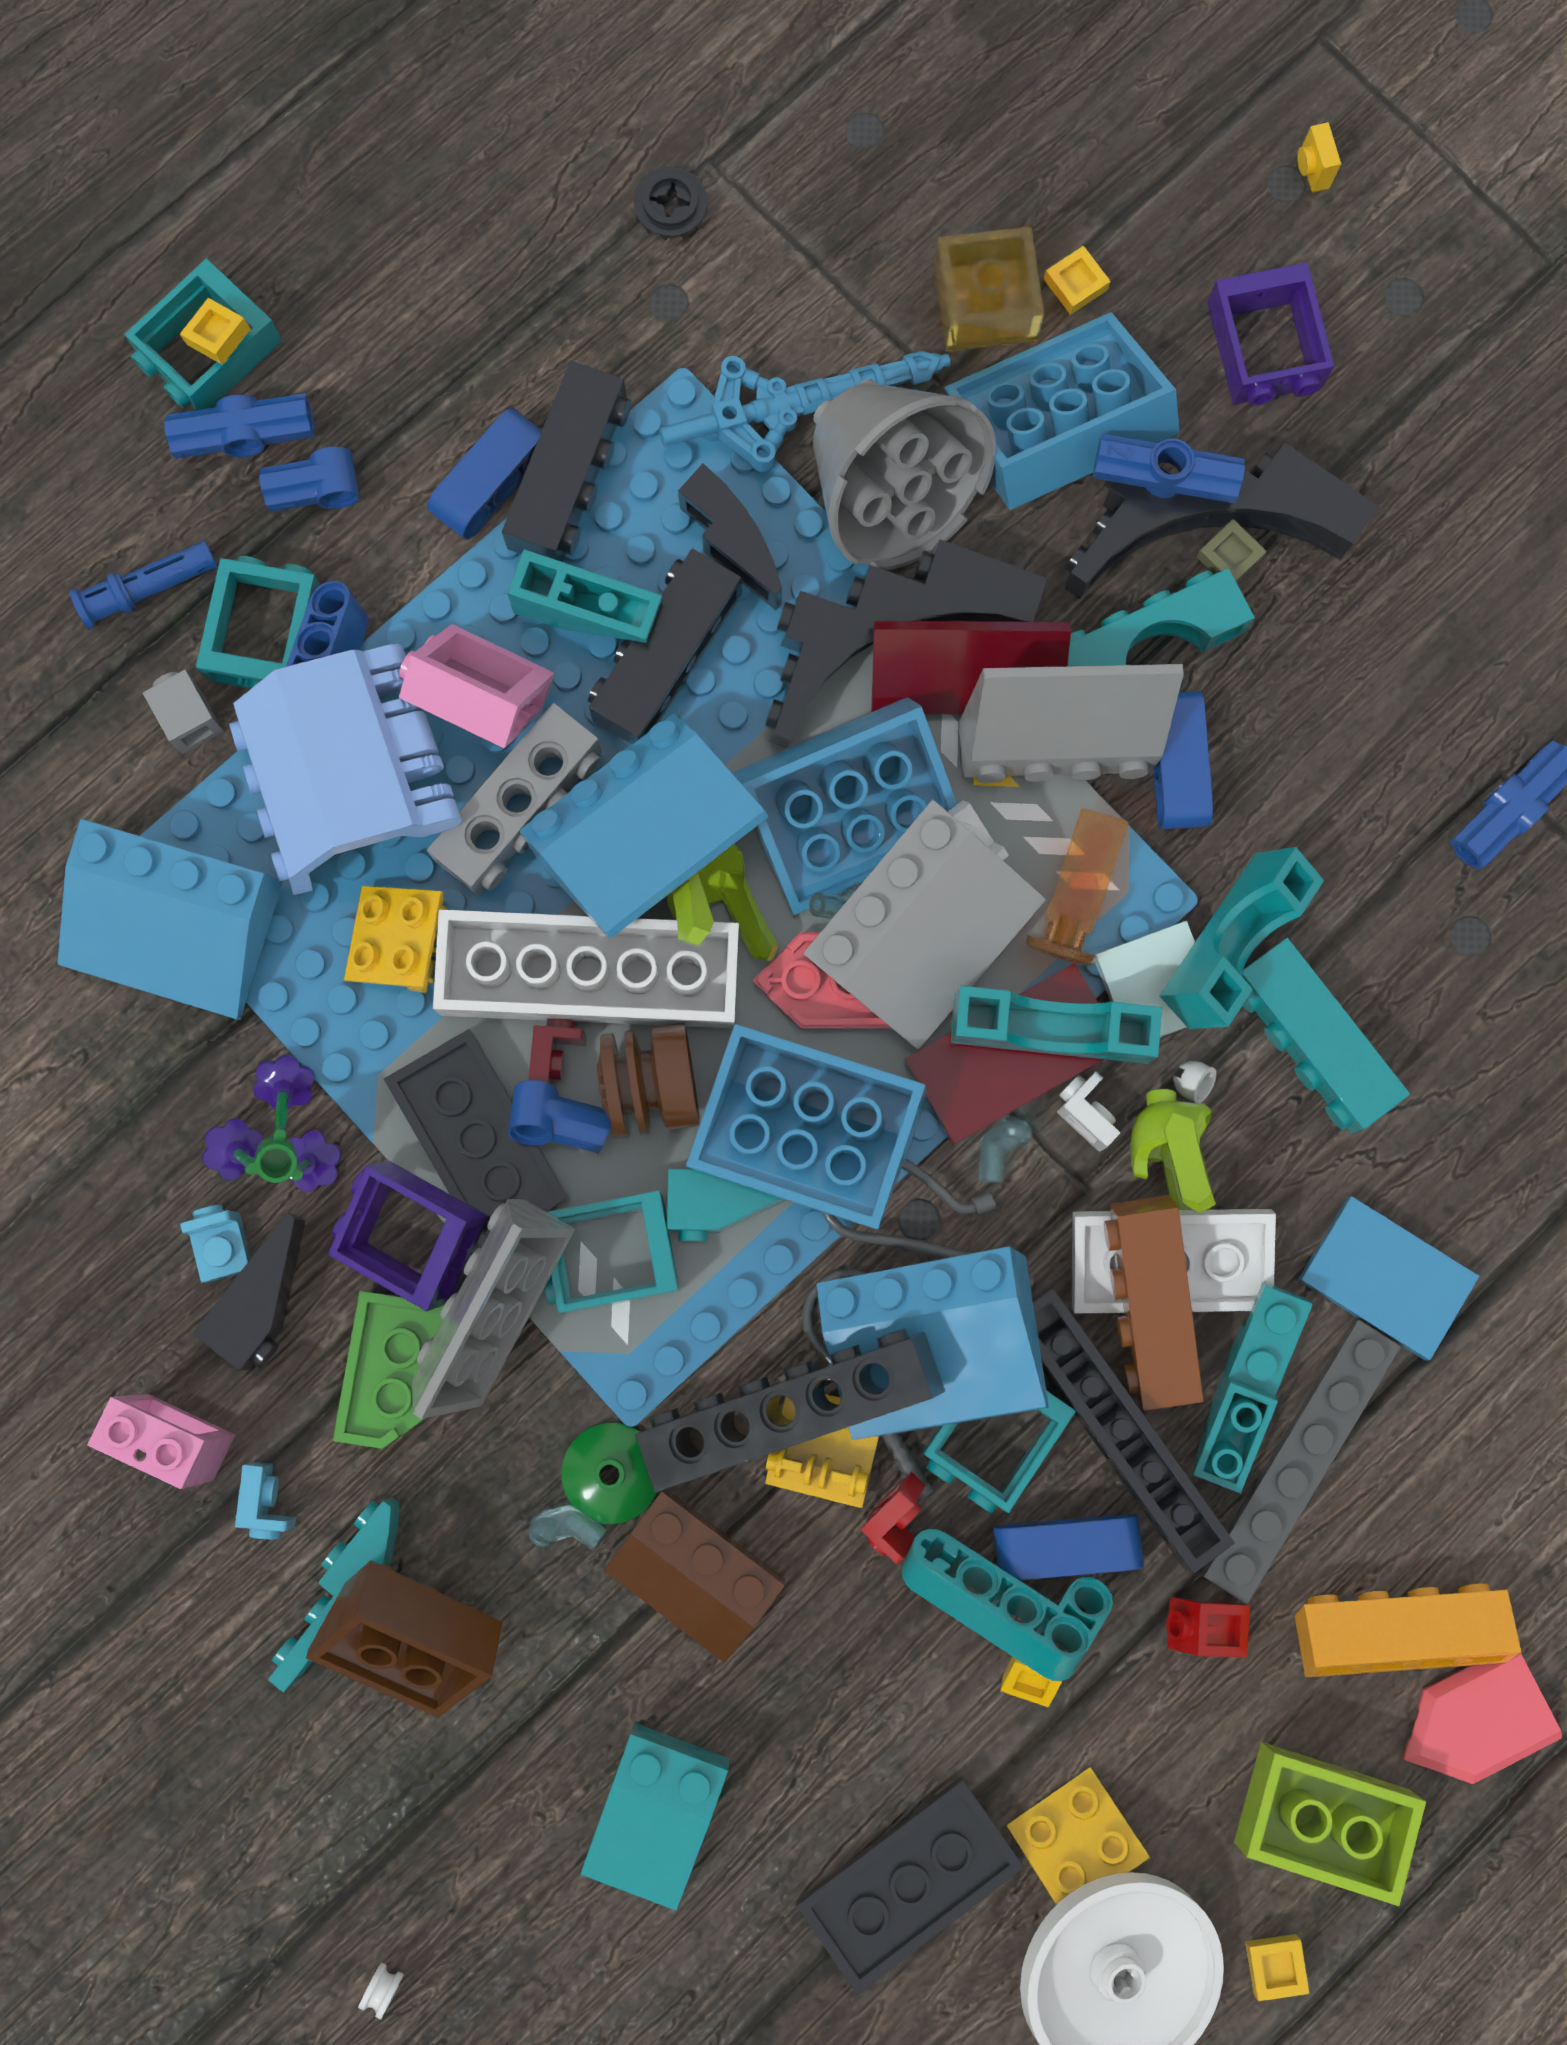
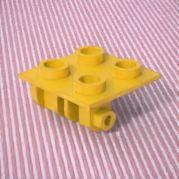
[344,886,448,993]
[765,1394,879,1508]
[1007,1767,1150,1905]

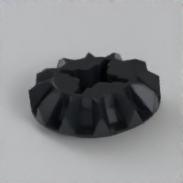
[634,167,707,241]

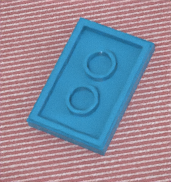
[1298,1196,1480,1361]

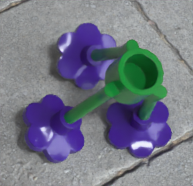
[202,1055,341,1192]

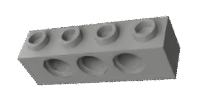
[426,703,602,896]

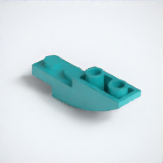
[1192,1282,1313,1494]
[268,1497,400,1693]

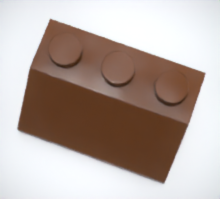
[604,1489,785,1663]
[306,1560,502,1718]

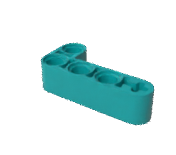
[902,1529,1113,1681]

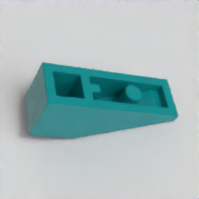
[507,549,662,643]
[667,1169,786,1242]

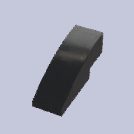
[678,463,782,610]

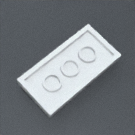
[1072,1209,1276,1313]

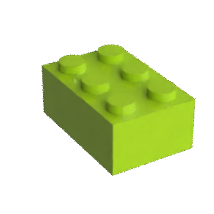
[1234,1742,1426,1906]

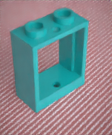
[124,258,282,410]
[196,556,320,689]
[544,1191,680,1314]
[921,1391,1076,1514]

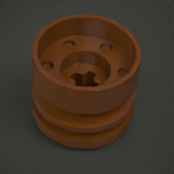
[597,1022,700,1138]

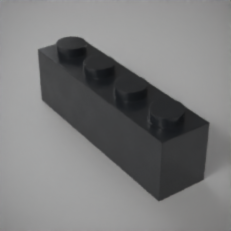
[502,360,631,562]
[588,548,742,744]

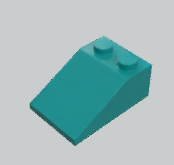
[580,1723,730,1911]

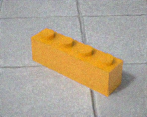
[1294,1584,1521,1678]

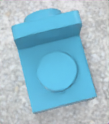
[180,1205,251,1283]
[235,1462,296,1540]

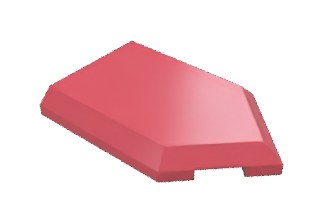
[752,932,892,1029]
[1402,1653,1562,1784]

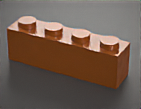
[1104,1195,1204,1411]

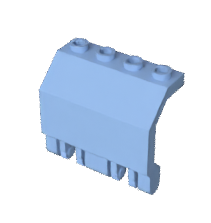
[229,644,462,896]

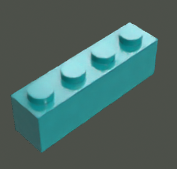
[1242,938,1411,1134]

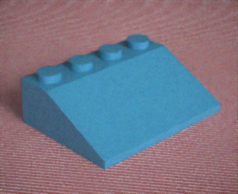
[944,312,1180,510]
[732,697,957,915]
[519,713,768,939]
[57,819,283,1020]
[686,1024,927,1230]
[817,1246,1049,1440]

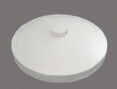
[1020,1872,1224,2045]

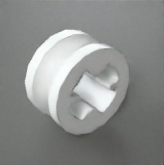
[358,1962,404,2020]

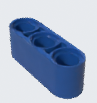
[427,408,542,540]
[286,581,369,667]
[1153,691,1213,829]
[993,1514,1144,1580]

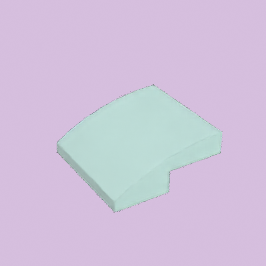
[1093,921,1195,1038]

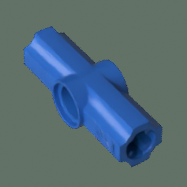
[164,393,315,459]
[1093,433,1245,504]
[1449,740,1567,871]

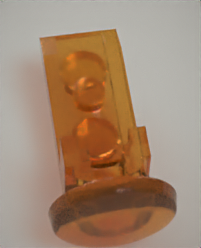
[1026,808,1129,965]

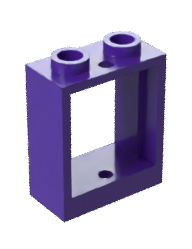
[1207,262,1335,406]
[328,1161,488,1312]

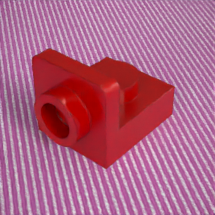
[860,1472,926,1564]
[1166,1597,1250,1658]

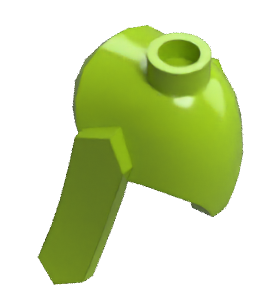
[667,844,779,961]
[1130,1089,1216,1213]

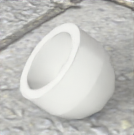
[1173,1061,1216,1103]

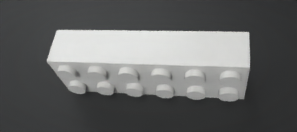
[433,910,739,1029]

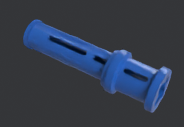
[69,540,218,630]

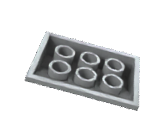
[958,664,1184,783]
[803,800,1046,1050]
[412,1199,575,1419]

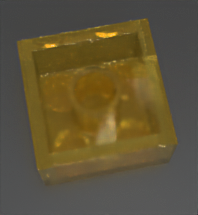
[934,227,1044,351]

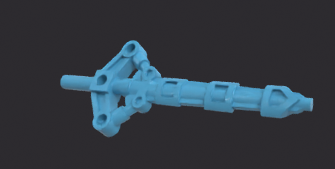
[659,351,950,472]

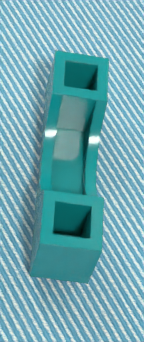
[1068,568,1255,667]
[1159,847,1324,1029]
[950,986,1162,1064]

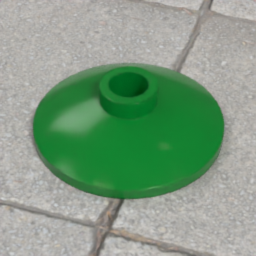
[561,1422,657,1524]

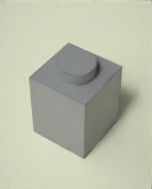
[143,670,224,754]

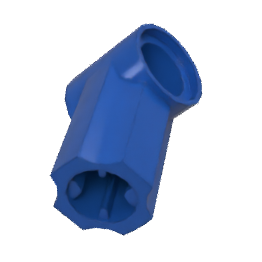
[259,447,359,512]
[508,1080,611,1153]

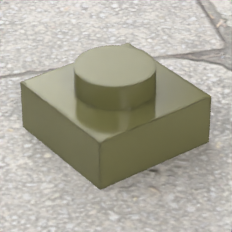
[1197,519,1267,583]

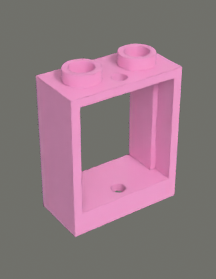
[399,624,555,748]
[87,1393,235,1489]

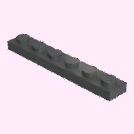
[1200,1320,1401,1604]

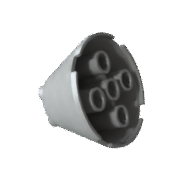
[813,379,996,570]

